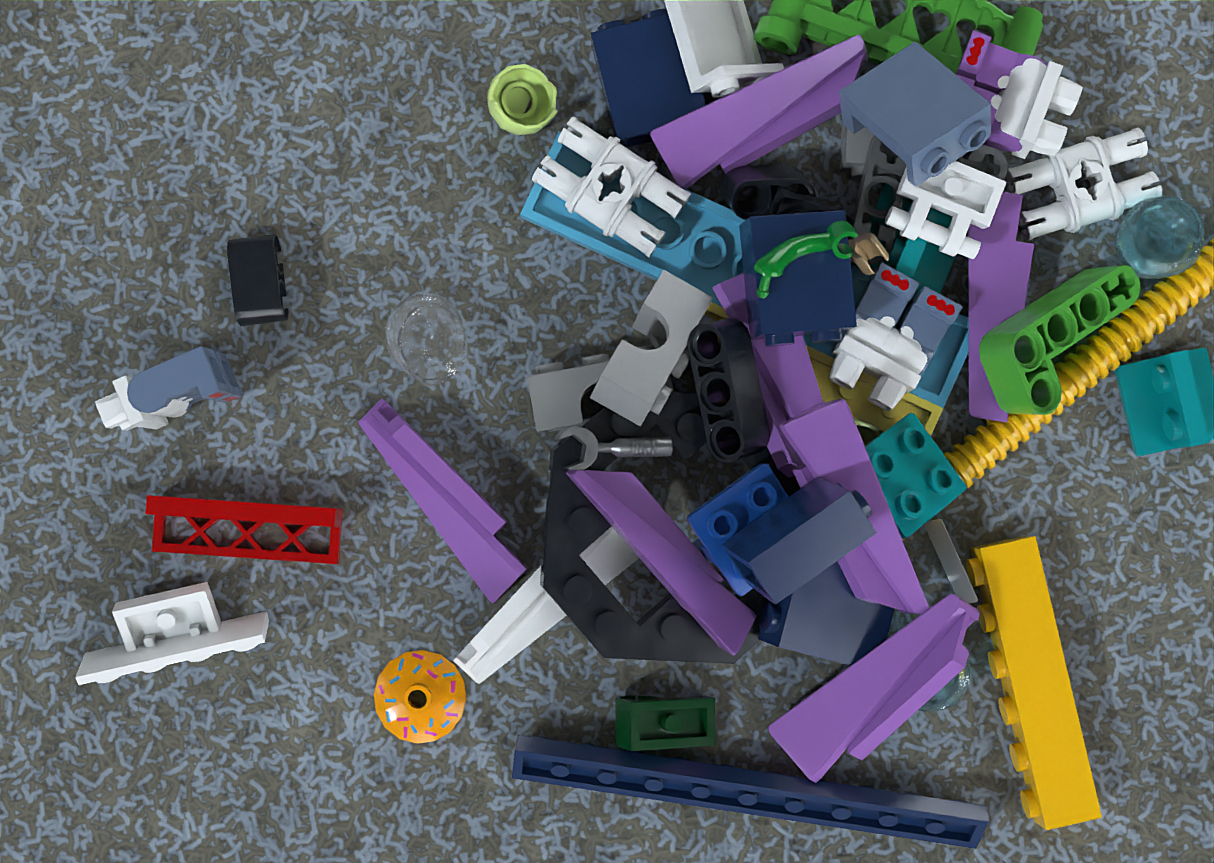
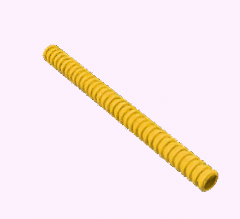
[902,237,1214,541]

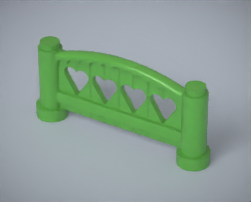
[753,0,1044,74]

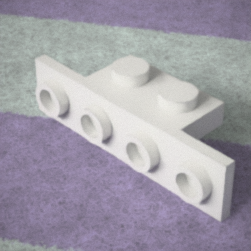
[75,582,269,685]

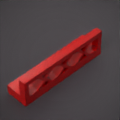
[145,495,343,564]

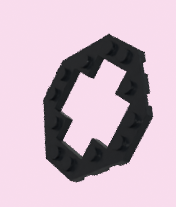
[540,391,801,664]

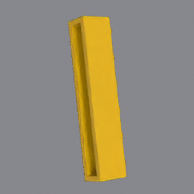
[966,536,1102,830]

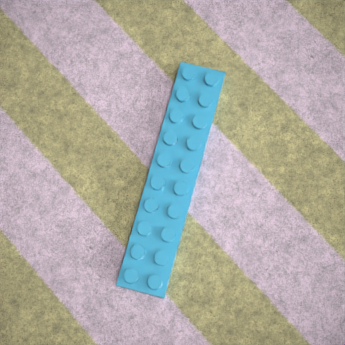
[520,131,969,408]

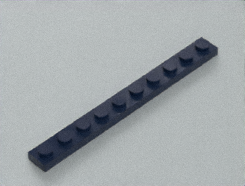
[512,735,989,849]

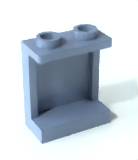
[839,42,991,187]

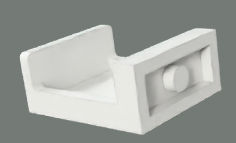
[664,0,784,97]

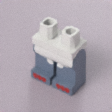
[828,263,963,411]
[95,346,243,431]

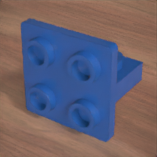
[687,463,789,596]

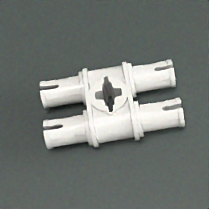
[532,116,692,258]
[1004,128,1162,241]

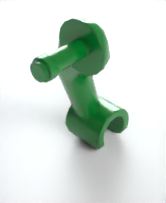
[753,220,858,298]

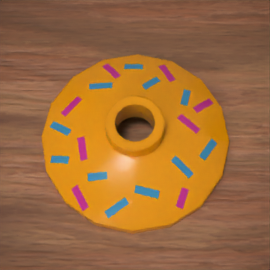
[374,650,467,744]

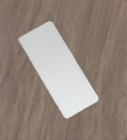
[924,519,978,603]

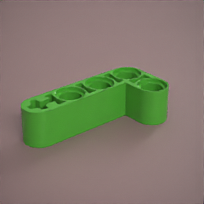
[979,265,1141,415]

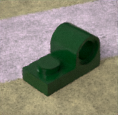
[615,696,715,751]

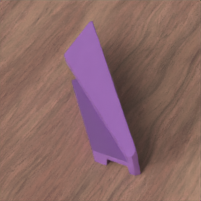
[650,35,869,190]
[968,192,1034,422]
[712,273,823,478]
[359,398,529,603]
[779,399,929,614]
[566,469,756,656]
[768,594,980,783]

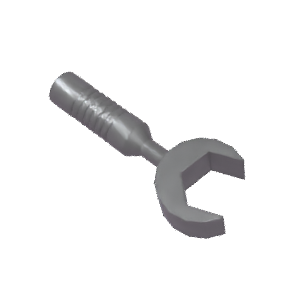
[554,426,672,471]

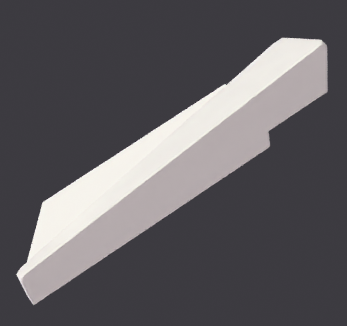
[453,527,639,684]

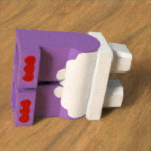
[955,30,1083,159]

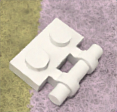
[885,161,1006,259]

